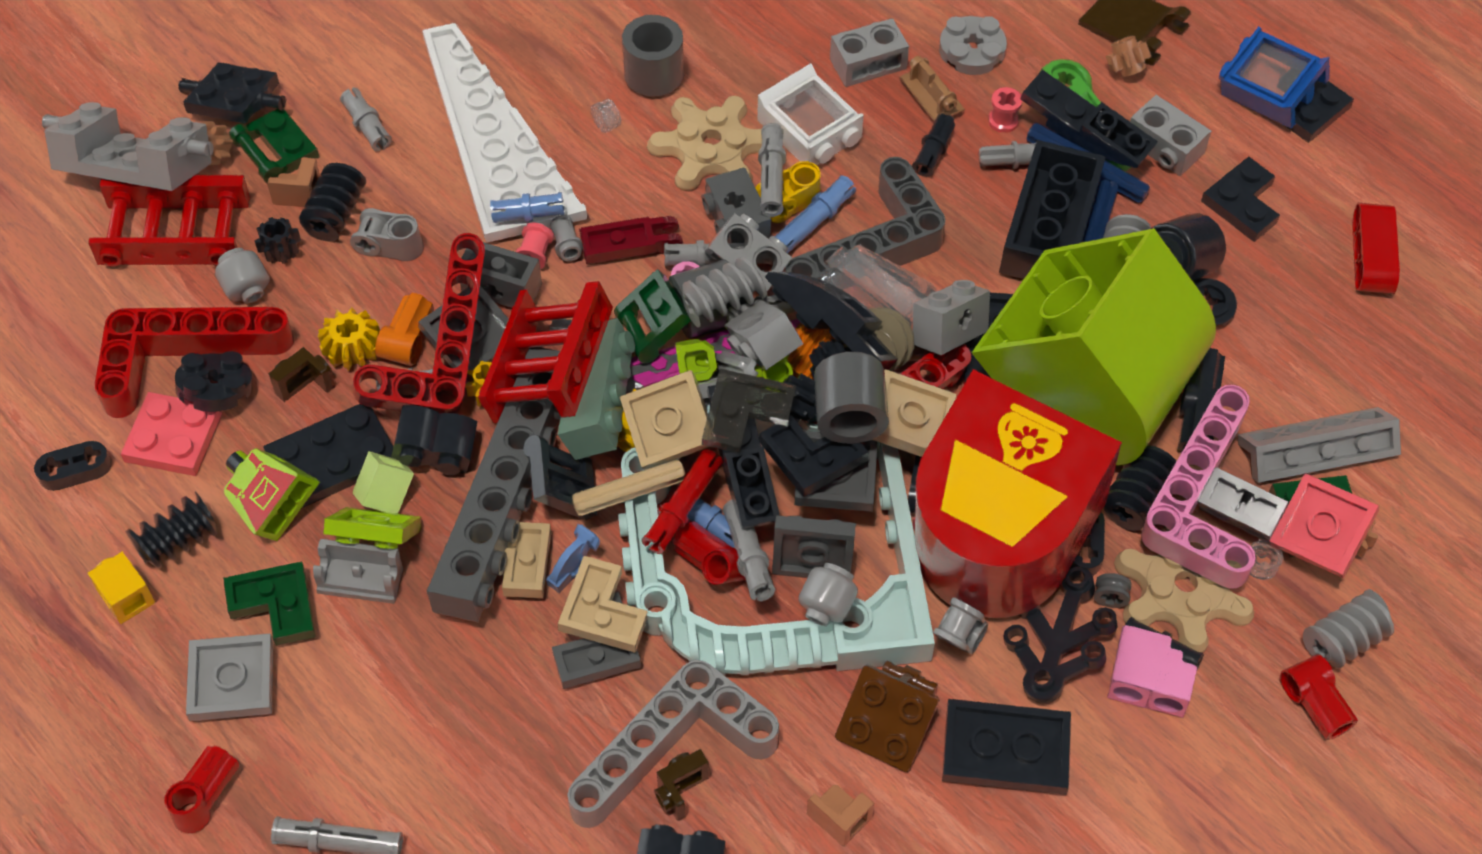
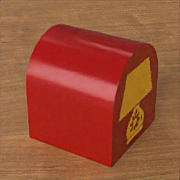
[915,369,1122,618]

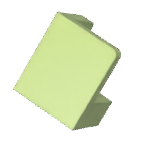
[353,451,414,514]

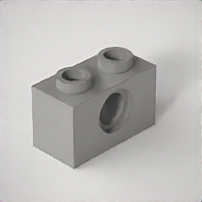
[725,300,804,370]

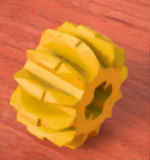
[318,307,380,371]

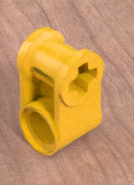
[755,161,820,223]

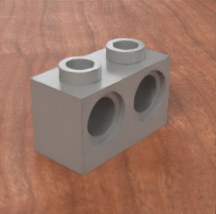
[830,18,909,87]
[1130,95,1212,176]
[704,213,792,291]
[1198,467,1288,543]

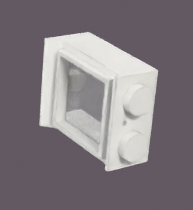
[757,63,864,165]

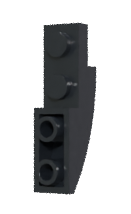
[1020,69,1158,168]
[765,272,898,370]
[707,380,780,529]

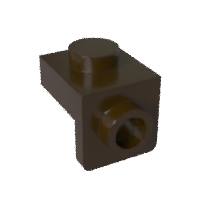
[268,347,333,403]
[654,749,709,821]

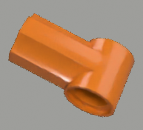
[375,292,434,366]

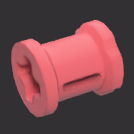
[989,87,1022,133]
[515,222,554,269]

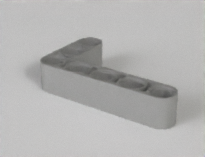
[568,660,779,828]

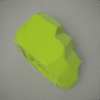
[676,339,717,381]

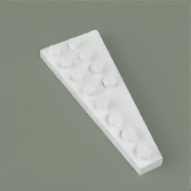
[422,23,587,243]

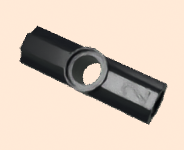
[1178,348,1225,451]

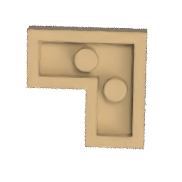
[480,522,551,598]
[558,556,648,653]

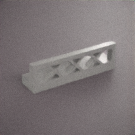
[1238,407,1401,483]

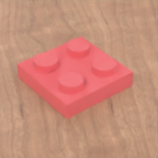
[121,392,222,476]
[1269,473,1379,579]

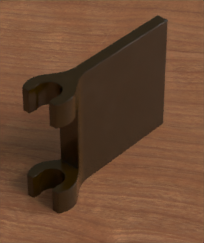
[1078,0,1191,65]

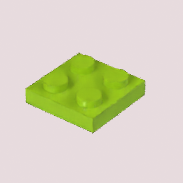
[323,507,421,549]

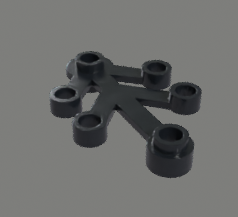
[1004,567,1118,704]

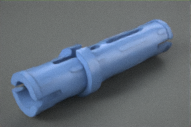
[774,175,856,254]

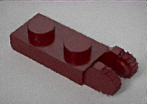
[579,216,683,264]

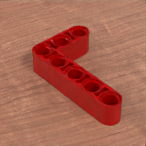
[353,233,485,414]
[95,307,294,418]

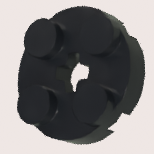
[175,351,252,412]

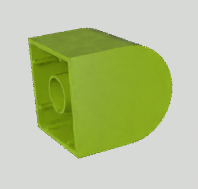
[972,228,1216,465]

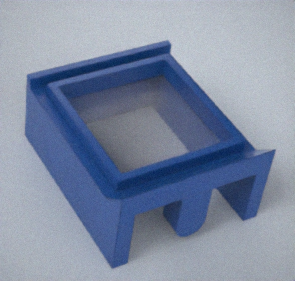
[1219,27,1330,128]

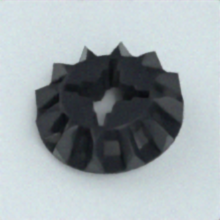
[1193,278,1237,327]

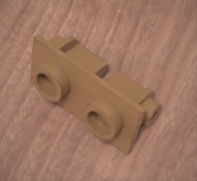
[900,56,965,121]

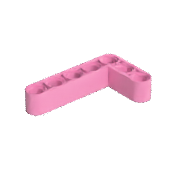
[1141,385,1256,588]

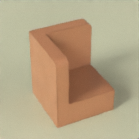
[267,157,320,207]
[807,784,874,847]

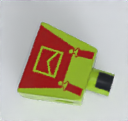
[224,448,320,541]

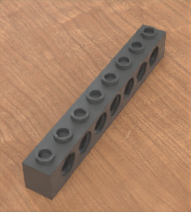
[427,347,561,622]

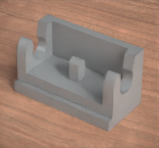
[313,539,403,604]

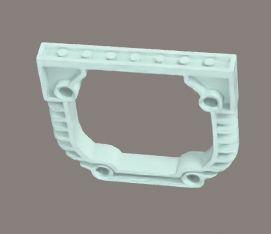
[618,391,935,676]

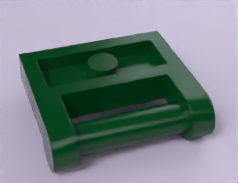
[229,108,319,183]
[614,269,691,363]

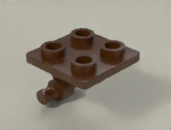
[835,660,939,772]

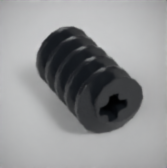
[299,162,367,241]
[1103,445,1177,531]
[125,491,218,569]

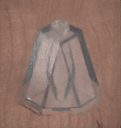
[819,244,937,326]

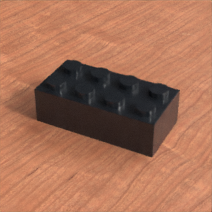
[999,140,1106,279]

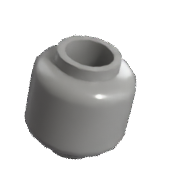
[215,248,270,304]
[798,563,858,626]

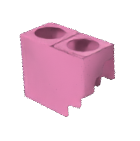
[1107,626,1197,718]

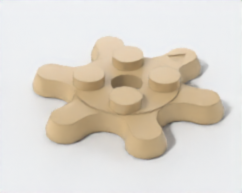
[647,96,762,191]
[1114,526,1255,652]

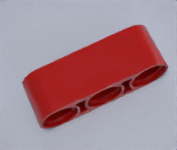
[1352,202,1400,294]

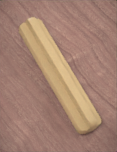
[572,460,685,516]

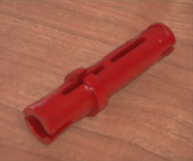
[642,449,723,554]

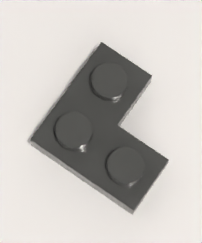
[552,592,641,689]

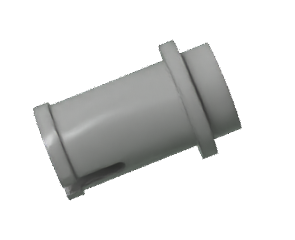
[550,215,583,261]

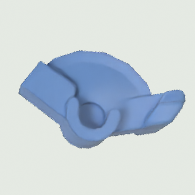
[546,524,600,593]

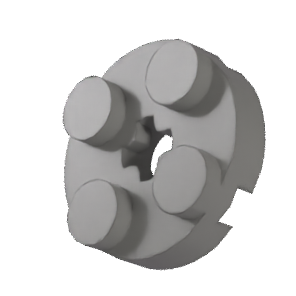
[939,16,1007,75]

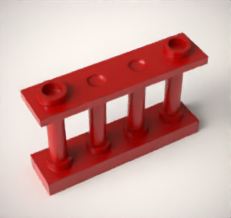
[88,175,250,266]
[478,281,613,423]

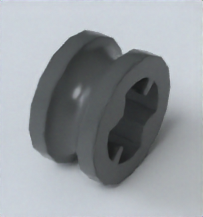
[1094,573,1132,608]

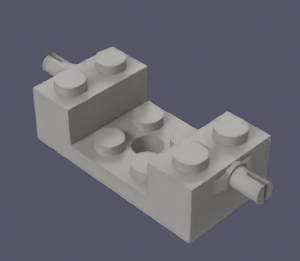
[42,102,214,191]

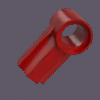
[672,521,745,585]
[1280,654,1358,739]
[164,745,240,834]

